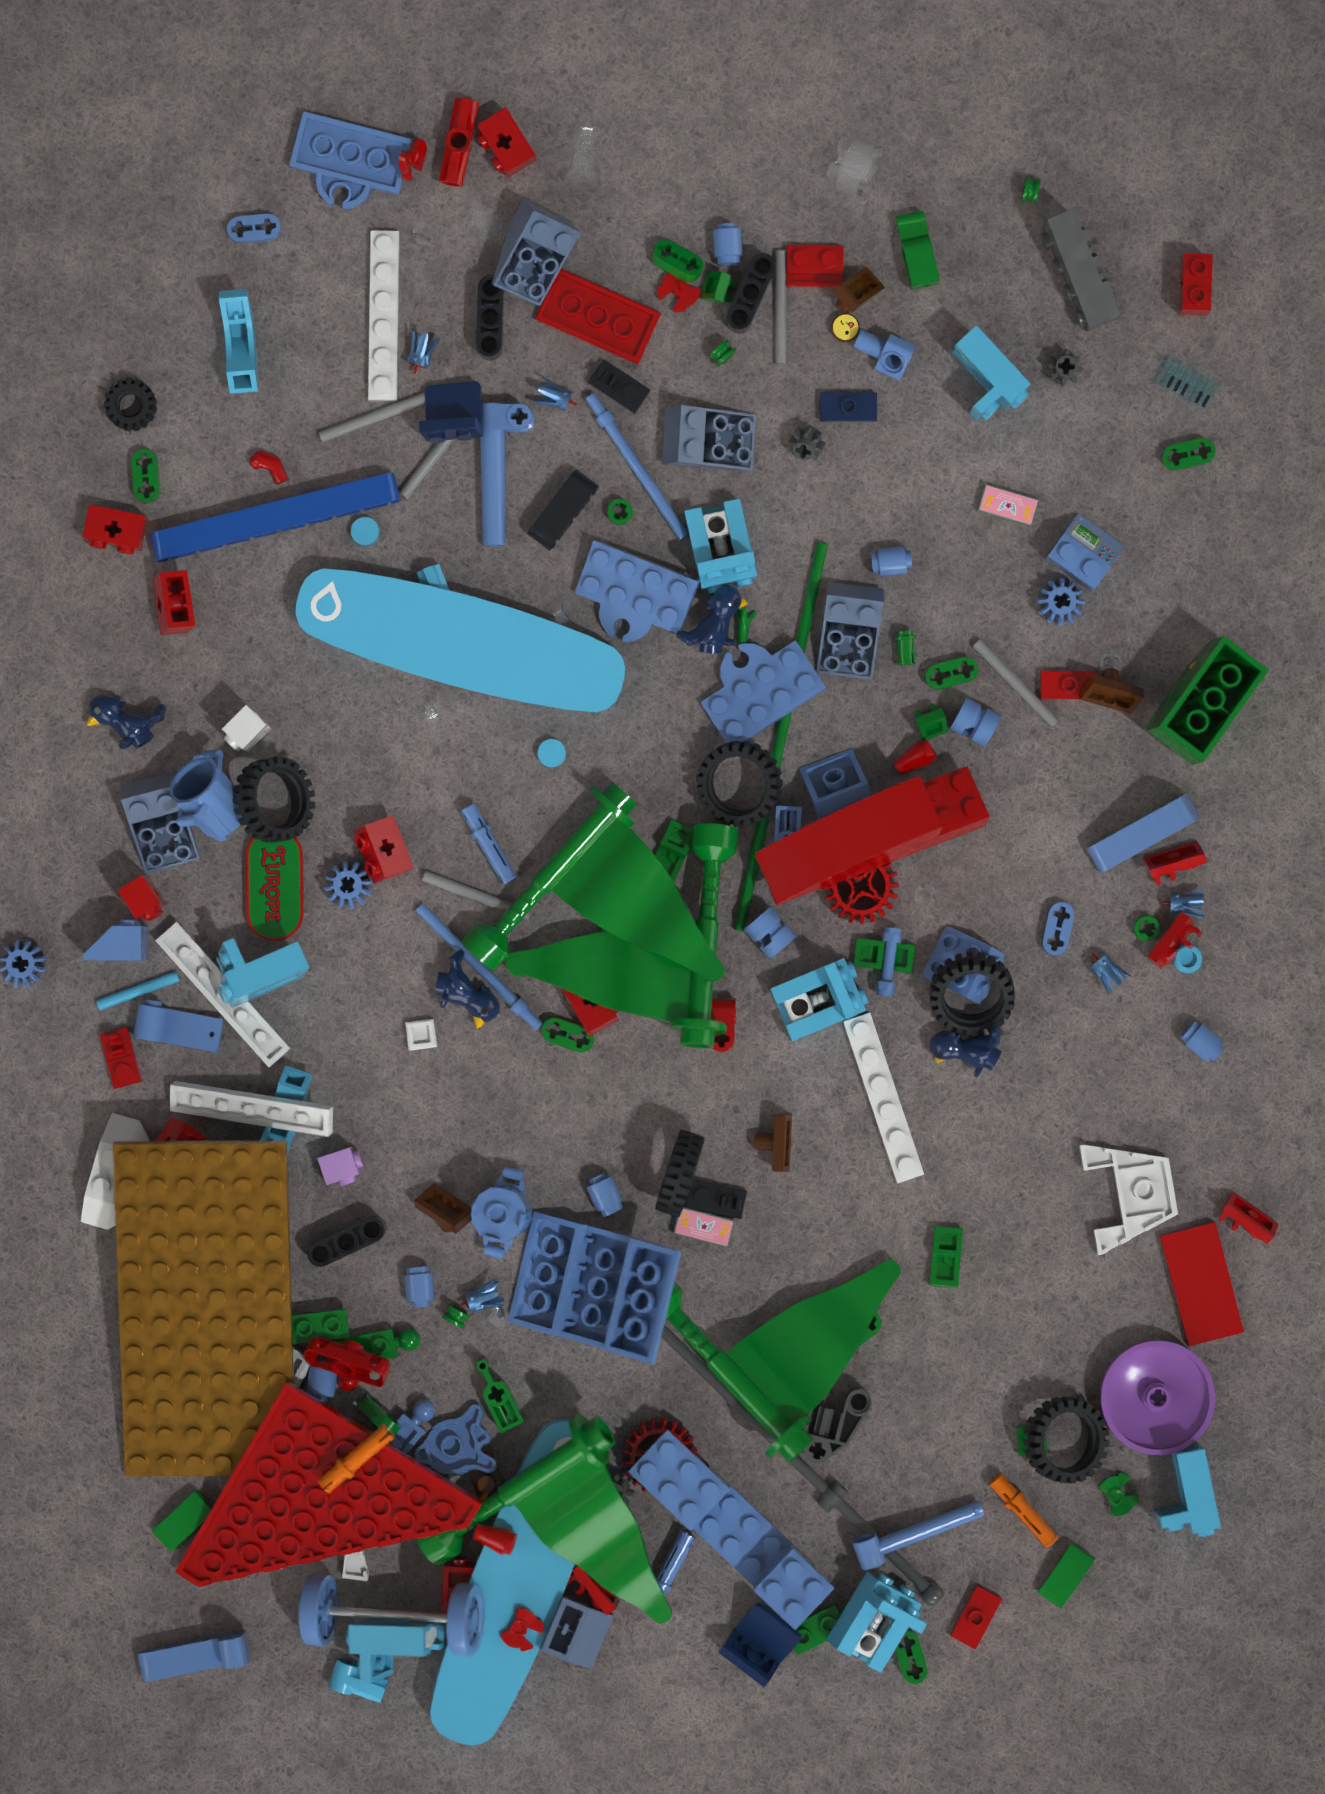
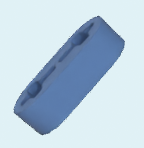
[227,214,282,244]
[1042,902,1074,955]

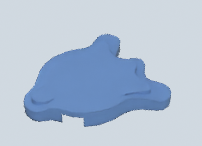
[414,1404,498,1476]

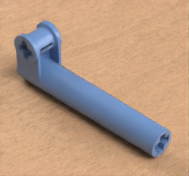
[480,403,535,547]

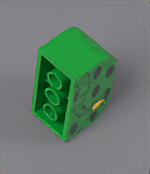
[1146,636,1269,765]

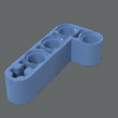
[1087,793,1201,873]
[137,1630,251,1682]

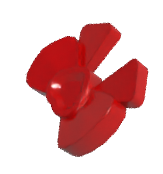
[399,138,427,181]
[657,273,701,313]
[501,1607,544,1652]

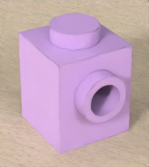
[317,1146,364,1186]

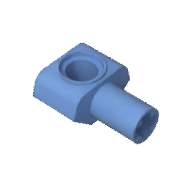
[854,329,916,381]

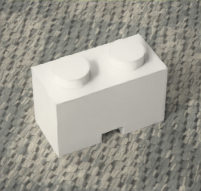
[222,705,271,752]

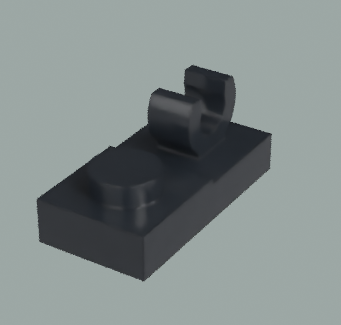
[588,359,651,414]
[686,1179,747,1219]

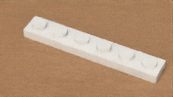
[368,230,400,401]
[155,922,291,1068]
[843,1013,924,1183]
[170,1081,333,1137]

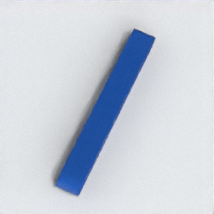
[150,473,401,562]

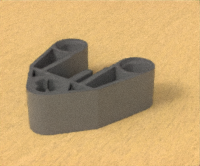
[804,1387,872,1464]

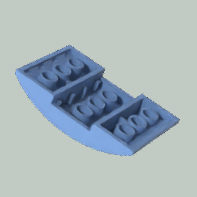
[508,1211,681,1365]

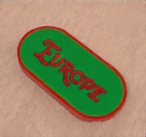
[246,838,304,941]

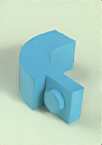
[219,289,258,394]
[260,1066,313,1155]

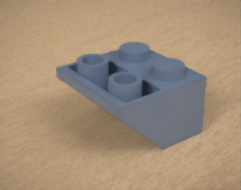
[540,1595,614,1669]

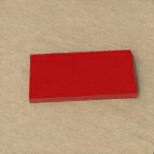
[535,269,661,365]
[1159,1221,1244,1346]

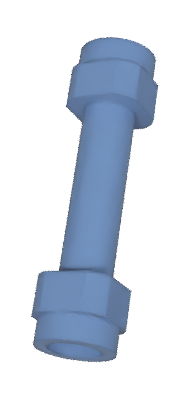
[876,927,902,997]

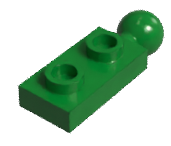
[292,1309,350,1344]
[337,1328,421,1359]
[794,1600,849,1656]

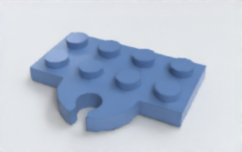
[289,111,414,210]
[575,540,700,642]
[701,640,827,743]

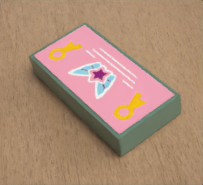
[977,483,1040,528]
[673,1207,735,1248]

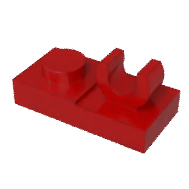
[1143,840,1207,886]
[1148,912,1202,969]
[100,1027,143,1089]
[1219,1191,1279,1245]
[567,1565,620,1616]

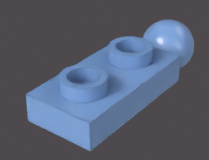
[388,1399,435,1454]

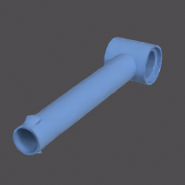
[852,1500,984,1570]

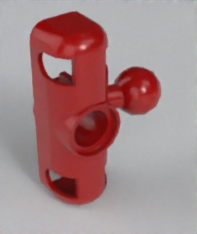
[305,1336,391,1392]

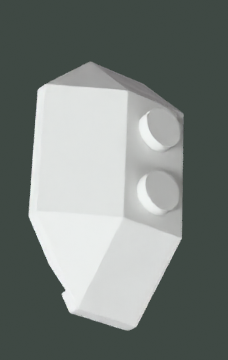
[80,1113,150,1230]

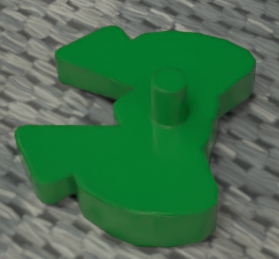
[1098,1473,1139,1517]

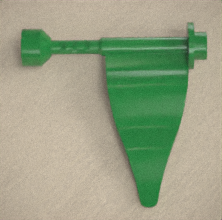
[460,782,725,982]
[506,823,738,1049]
[665,1259,901,1463]
[416,1414,673,1624]

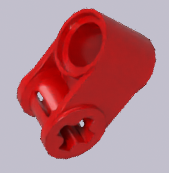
[710,998,736,1053]

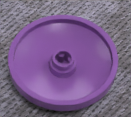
[1100,1340,1215,1455]

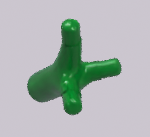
[735,607,757,644]

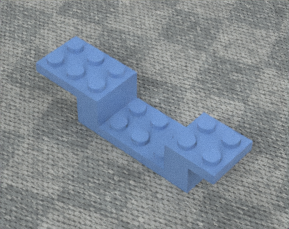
[628,1429,834,1630]

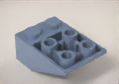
[492,199,581,306]
[662,405,756,471]
[816,582,884,680]
[121,771,200,874]

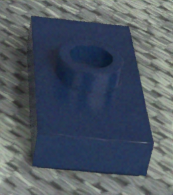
[820,392,877,422]

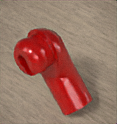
[250,451,289,485]

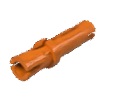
[318,1424,395,1494]
[988,1472,1059,1548]

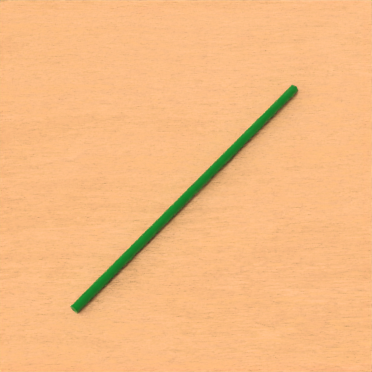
[734,542,828,932]

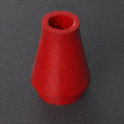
[893,739,937,775]
[473,1524,518,1556]

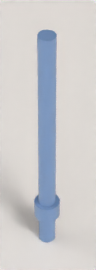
[585,393,689,541]
[416,903,543,1031]

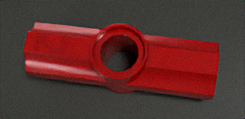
[439,98,479,187]

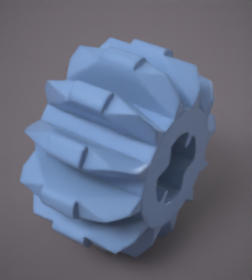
[1036,577,1085,626]
[324,861,373,909]
[0,940,47,988]

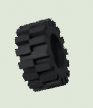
[104,378,157,432]

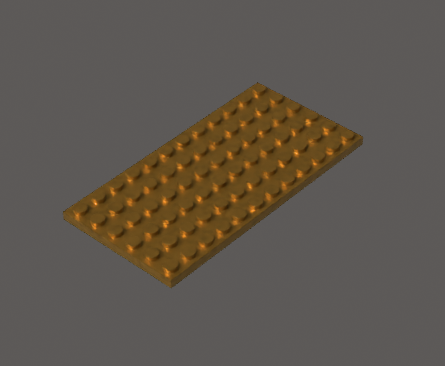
[113,1141,294,1476]

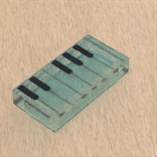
[1155,358,1220,410]

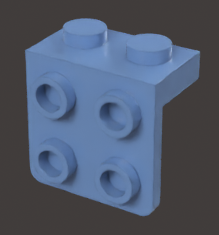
[923,927,1005,1005]

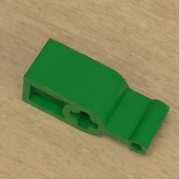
[896,210,940,291]
[477,1357,525,1433]

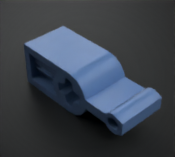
[774,806,802,843]

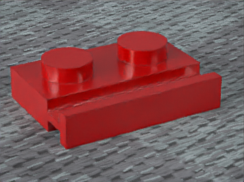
[786,245,844,288]

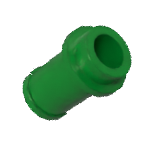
[894,630,916,666]

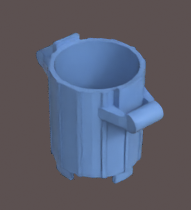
[169,749,242,841]
[471,1166,533,1259]

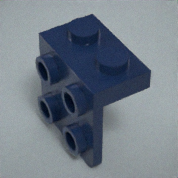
[419,381,483,443]
[718,1603,802,1687]

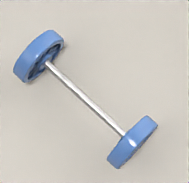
[299,1573,485,1657]

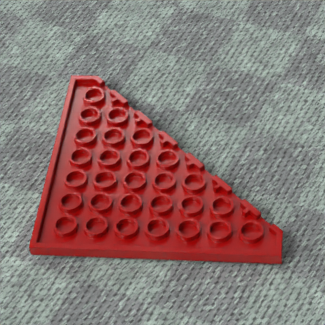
[175,1381,484,1587]

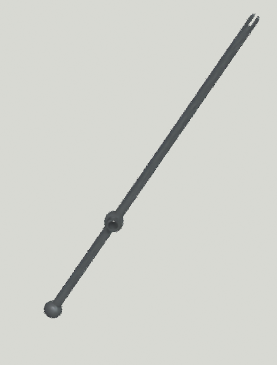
[661,1325,944,1606]

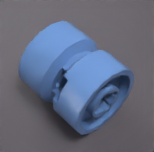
[950,697,1002,748]
[744,906,797,959]

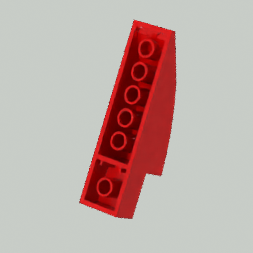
[755,766,990,906]

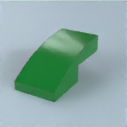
[655,820,693,882]
[853,938,917,974]
[929,1226,963,1288]
[152,1489,213,1552]
[1037,1542,1095,1608]

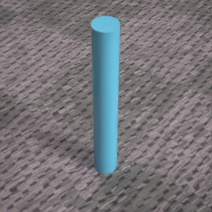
[96,971,180,1011]

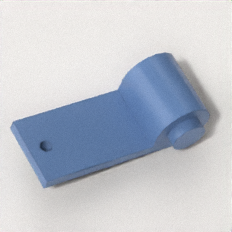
[133,999,224,1053]

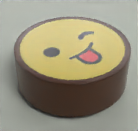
[831,313,860,343]

